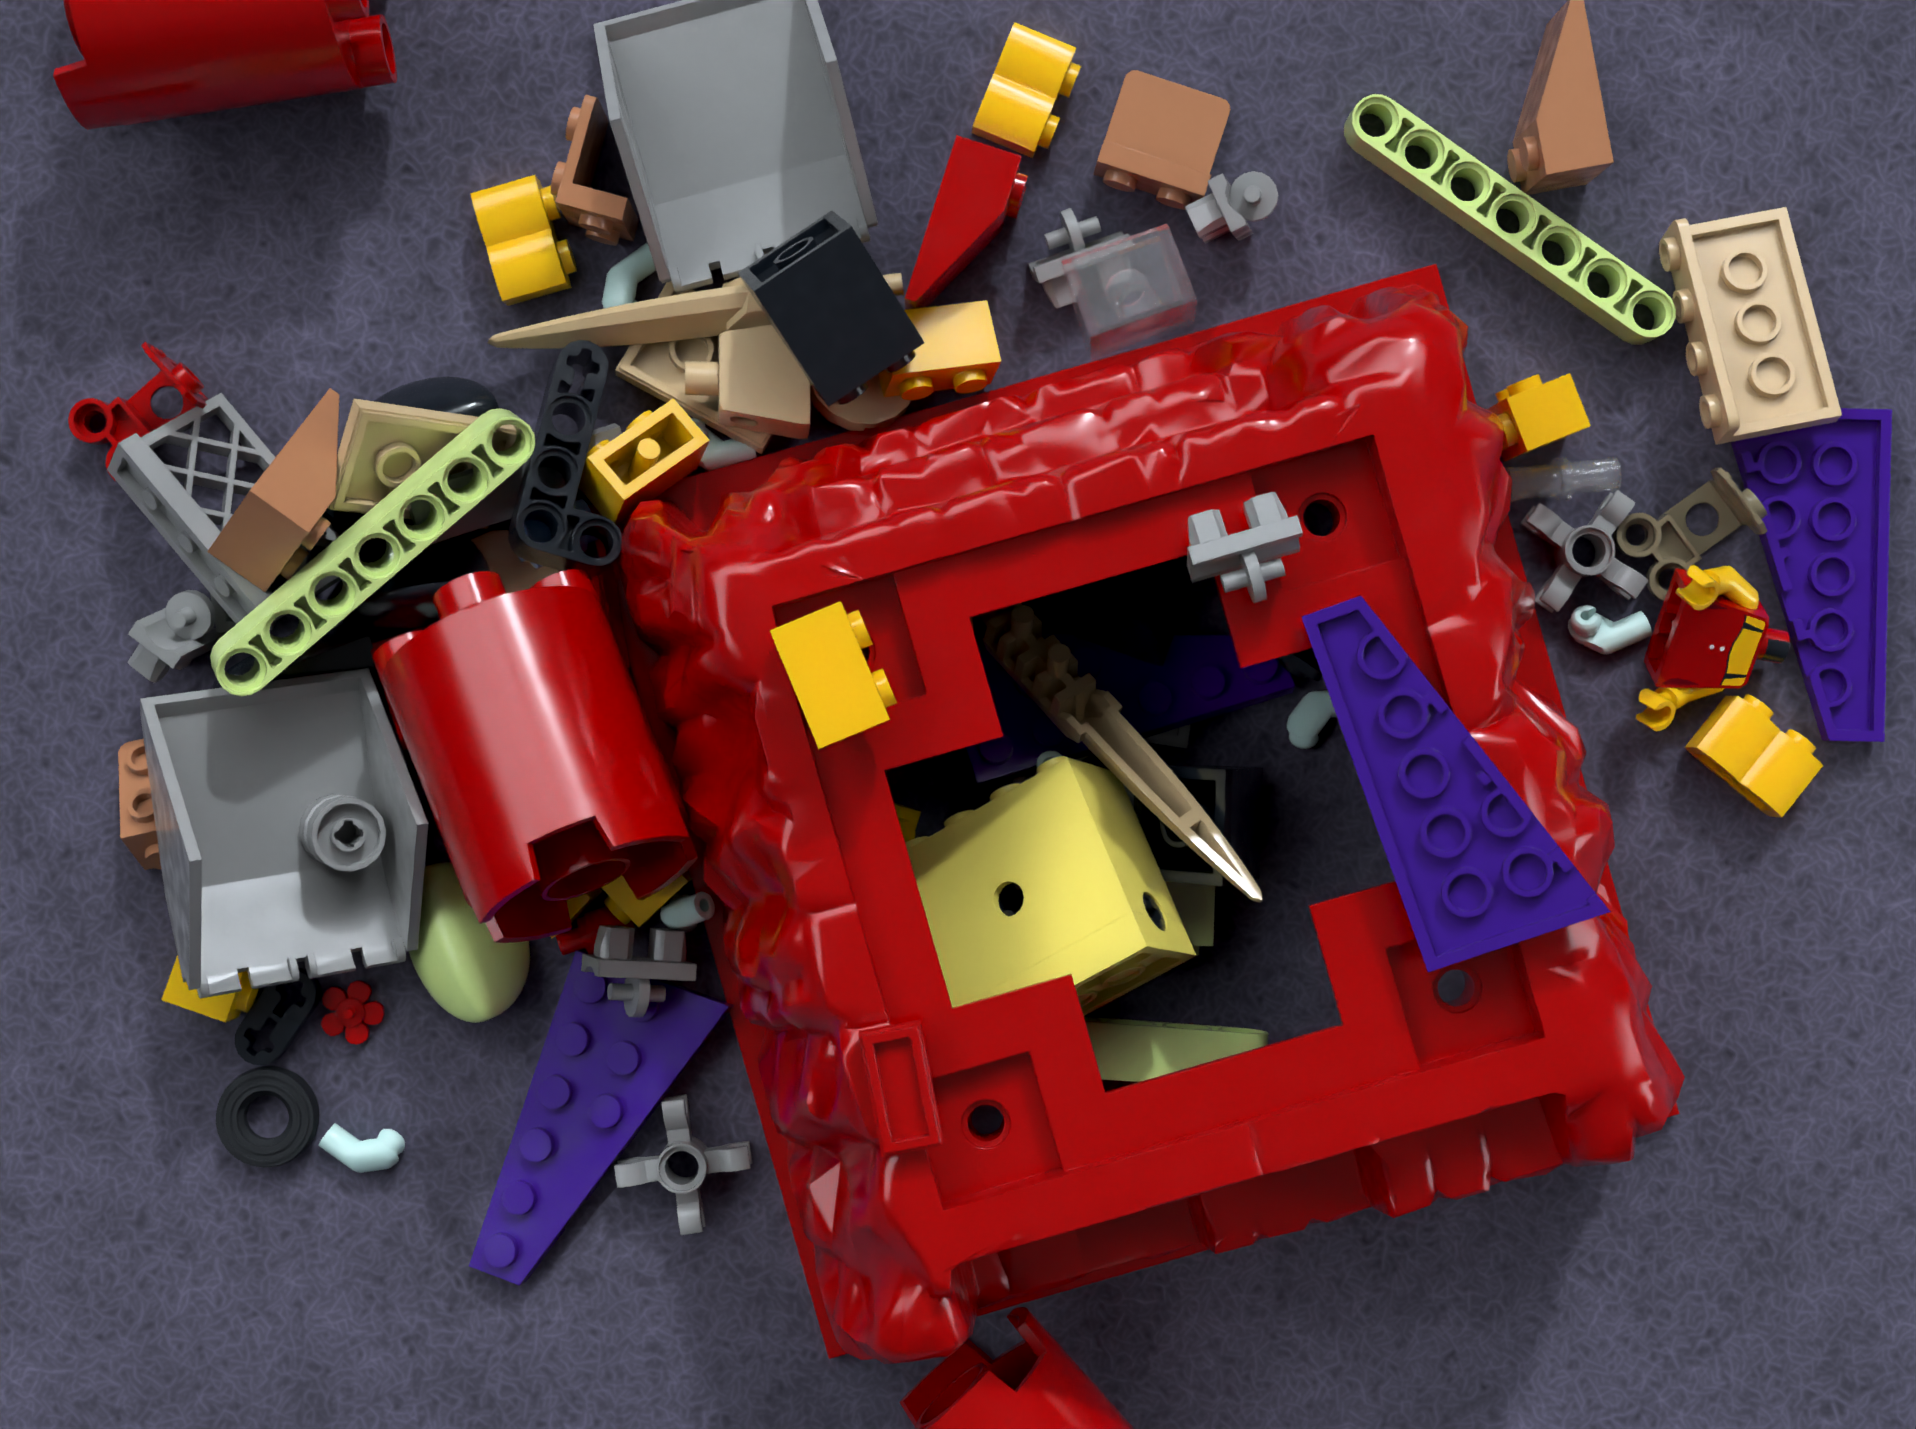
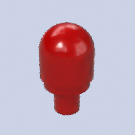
[556,905,634,956]

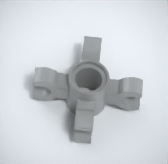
[1520,490,1649,613]
[614,1094,753,1235]

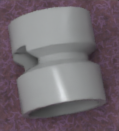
[299,794,386,872]

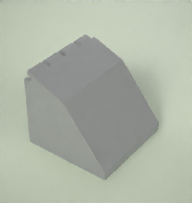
[593,0,878,293]
[140,668,428,999]

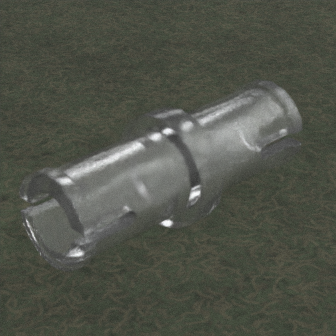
[1505,456,1621,502]

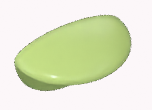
[409,862,530,1023]

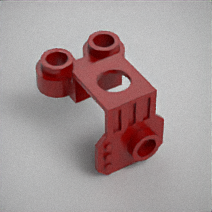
[68,342,209,481]

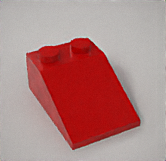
[904,135,1028,310]

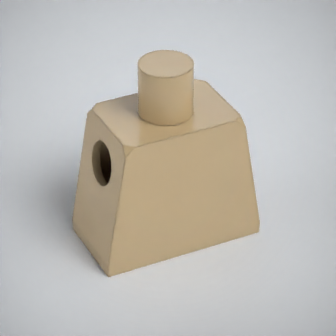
[685,325,810,439]

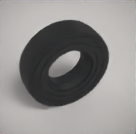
[216,1066,320,1168]

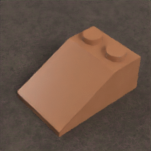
[1507,0,1614,195]
[207,388,339,592]

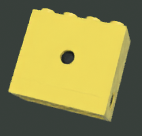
[906,756,1197,1016]

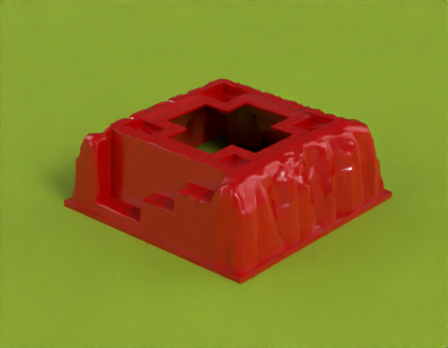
[588,264,1685,1364]

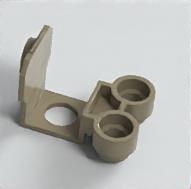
[1613,467,1768,601]

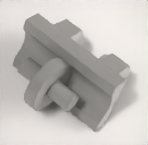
[1185,171,1279,244]
[1028,208,1134,308]
[1187,492,1303,603]
[128,590,225,683]
[581,925,697,1018]

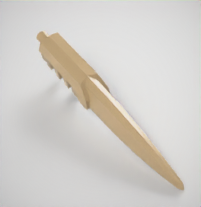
[488,273,904,349]
[977,603,1263,903]

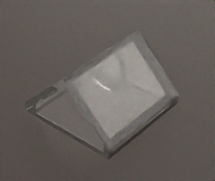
[1061,223,1197,361]

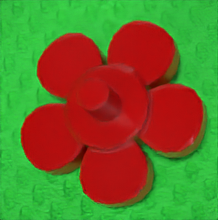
[321,980,385,1045]

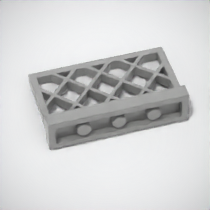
[107,393,362,628]

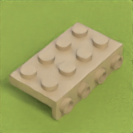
[1659,207,1842,445]

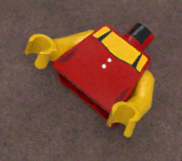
[1635,565,1790,731]

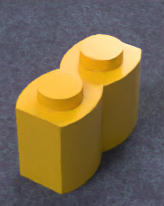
[972,22,1081,158]
[470,175,577,306]
[1685,694,1823,818]

